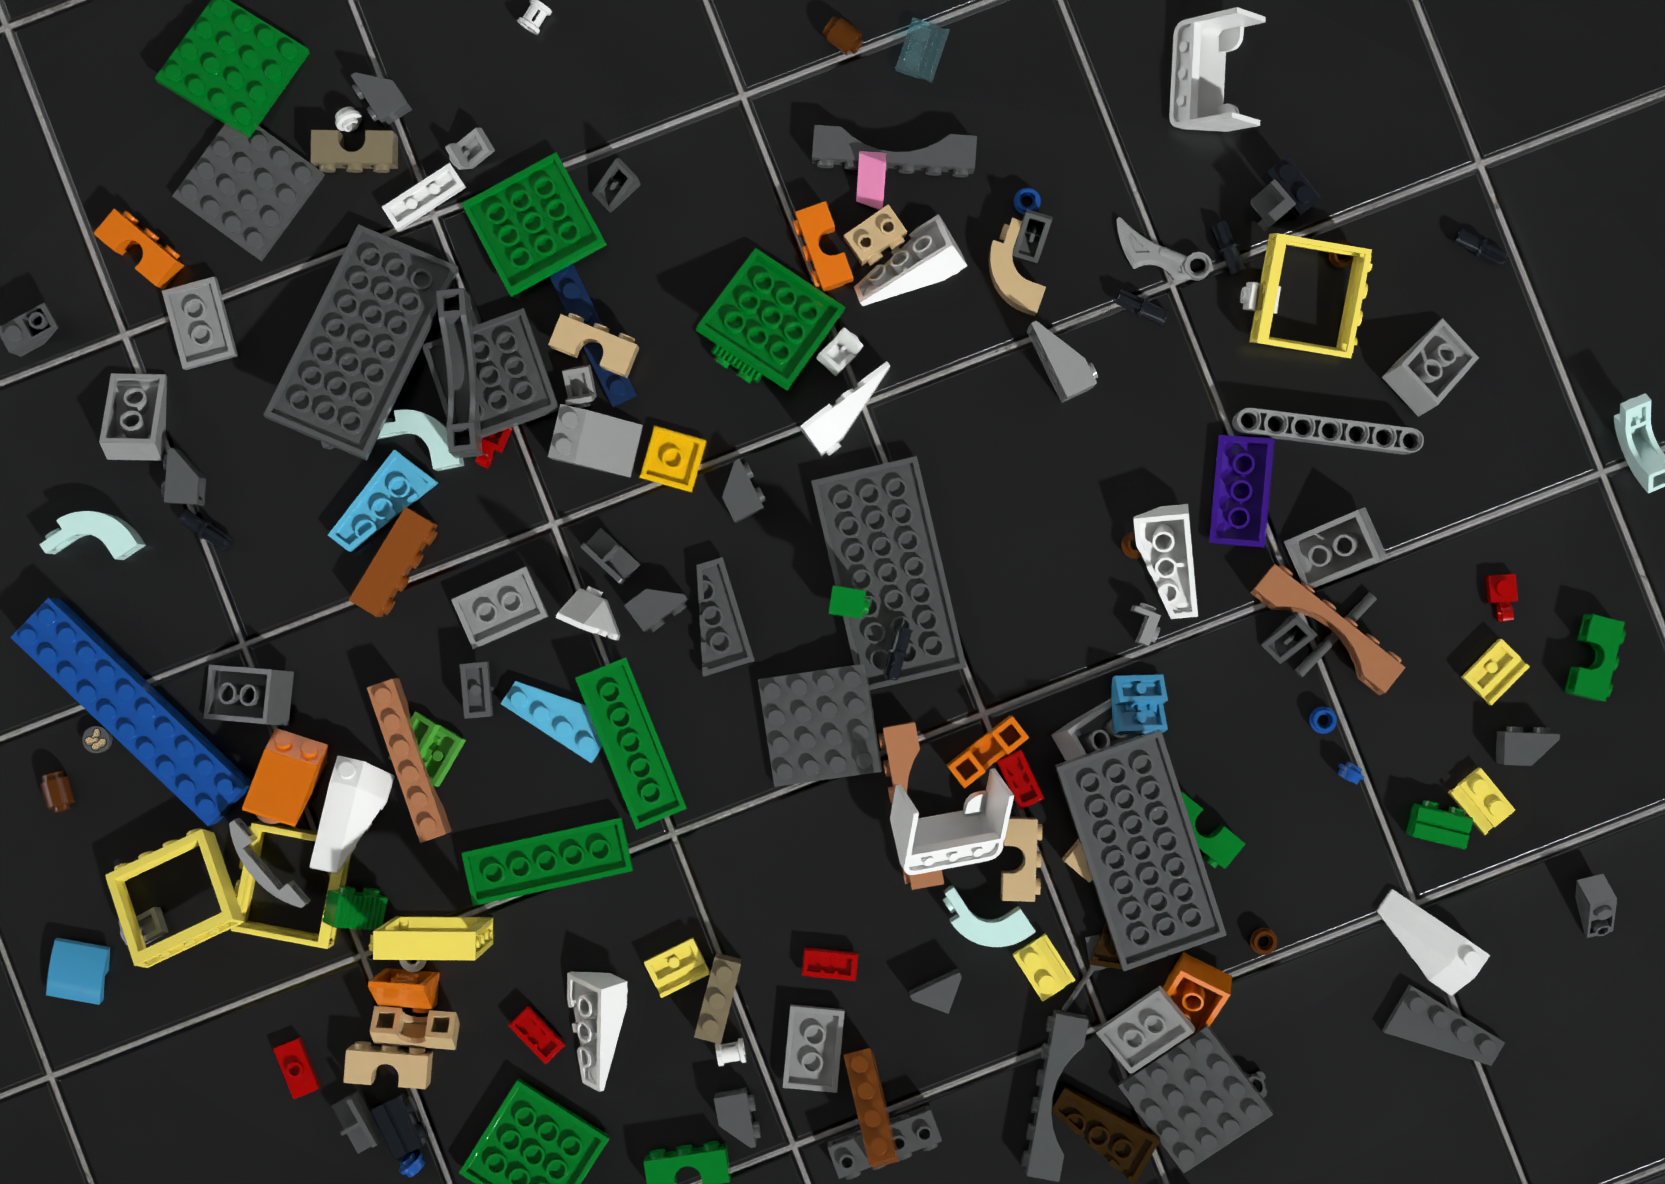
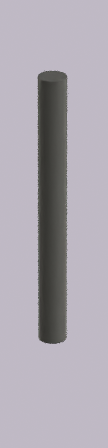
[1294,592,1377,677]

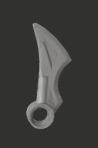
[1116,217,1212,281]

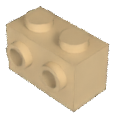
[844,204,907,266]

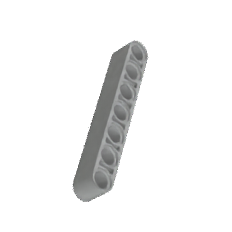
[1232,408,1424,455]

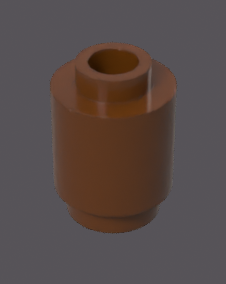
[822,16,864,56]
[40,771,75,813]

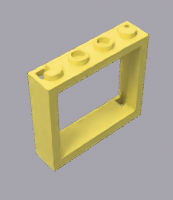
[1249,233,1373,358]
[231,821,351,949]
[105,828,245,968]
[369,916,493,960]

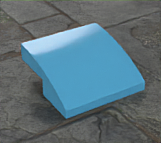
[1111,674,1168,734]
[46,938,110,1005]

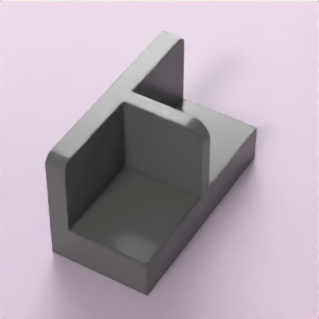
[1251,179,1296,232]
[580,528,641,585]
[460,662,494,719]
[331,1091,383,1154]

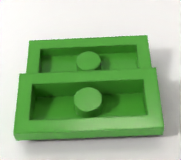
[388,711,466,787]

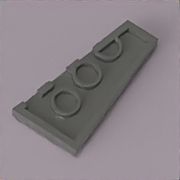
[697,557,755,677]
[1381,984,1505,1066]

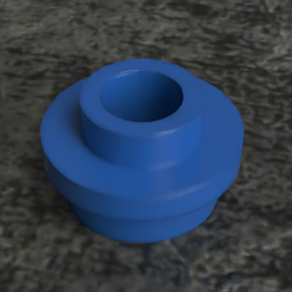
[1013,188,1041,215]
[1309,706,1337,734]
[1337,761,1364,785]
[399,1151,425,1177]

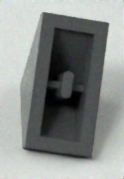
[592,157,641,213]
[1012,209,1053,263]
[1261,615,1317,664]
[909,968,962,1014]

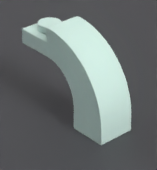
[1614,393,1665,493]
[377,410,464,471]
[39,511,146,560]
[943,885,1036,947]

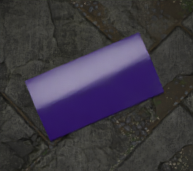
[1209,435,1275,548]

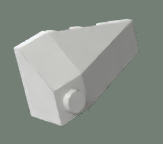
[854,214,967,306]
[801,362,890,456]
[1133,504,1198,619]
[556,586,621,640]
[309,756,395,874]
[1376,889,1490,996]
[567,972,628,1092]

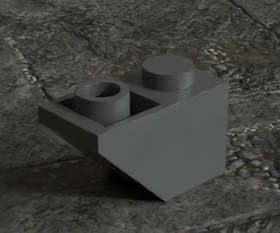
[351,72,412,127]
[0,303,59,357]
[161,448,206,506]
[722,459,766,523]
[624,589,689,633]
[1496,726,1560,766]
[1575,874,1617,938]
[714,1087,761,1148]

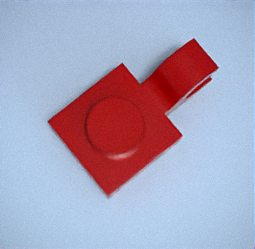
[475,428,512,469]
[1486,574,1518,622]

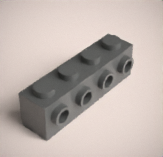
[828,1104,942,1180]

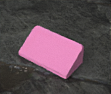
[856,151,887,210]

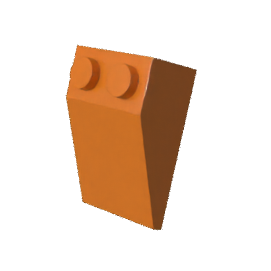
[242,728,328,827]
[1163,952,1232,1032]
[368,968,440,1013]

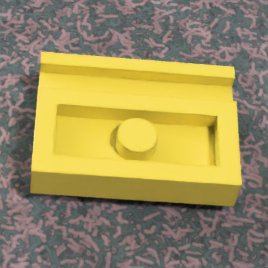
[1461,639,1530,705]
[1448,768,1515,835]
[1012,933,1075,1002]
[644,937,711,998]

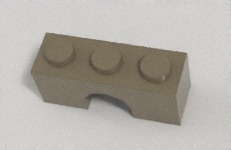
[311,130,398,173]
[694,952,742,1044]

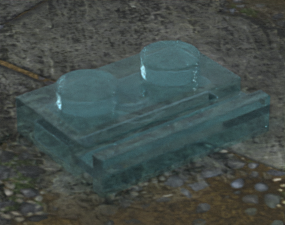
[895,17,950,83]

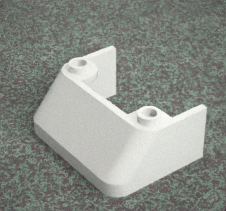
[1169,7,1266,132]
[890,768,1014,875]

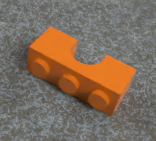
[792,201,853,293]
[93,209,184,290]
[946,715,1029,788]

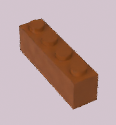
[349,507,438,617]
[844,1048,900,1168]

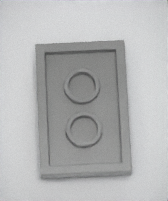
[162,277,238,370]
[451,567,549,649]
[1096,986,1195,1075]
[783,1004,845,1093]

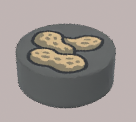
[82,726,113,753]

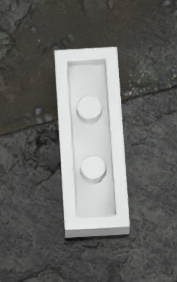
[382,163,466,232]

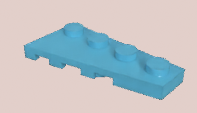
[328,449,438,552]
[501,681,602,763]

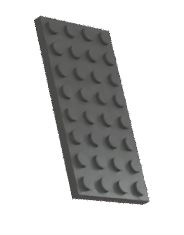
[264,224,459,461]
[811,456,967,690]
[1055,729,1227,971]

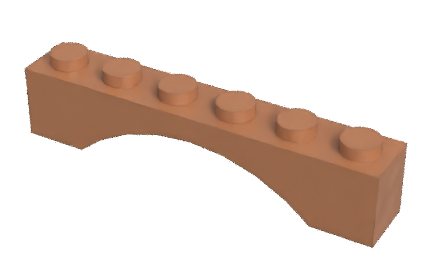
[1250,564,1406,695]
[367,678,452,843]
[878,721,944,890]

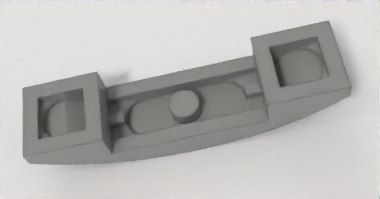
[229,818,311,908]

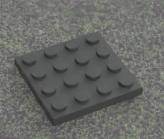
[172,124,325,261]
[422,308,559,438]
[758,663,882,787]
[1118,1023,1273,1173]

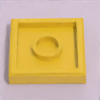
[640,426,707,493]

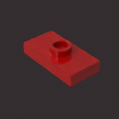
[996,749,1044,810]
[802,947,858,981]
[508,1005,566,1065]
[273,1037,321,1100]

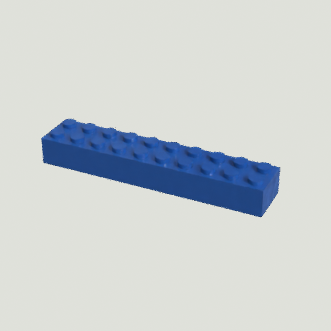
[10,598,252,826]

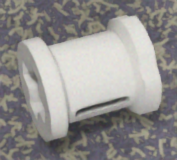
[517,0,552,35]
[715,1038,746,1067]

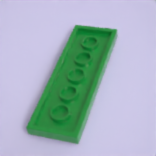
[575,657,687,830]
[462,817,633,906]

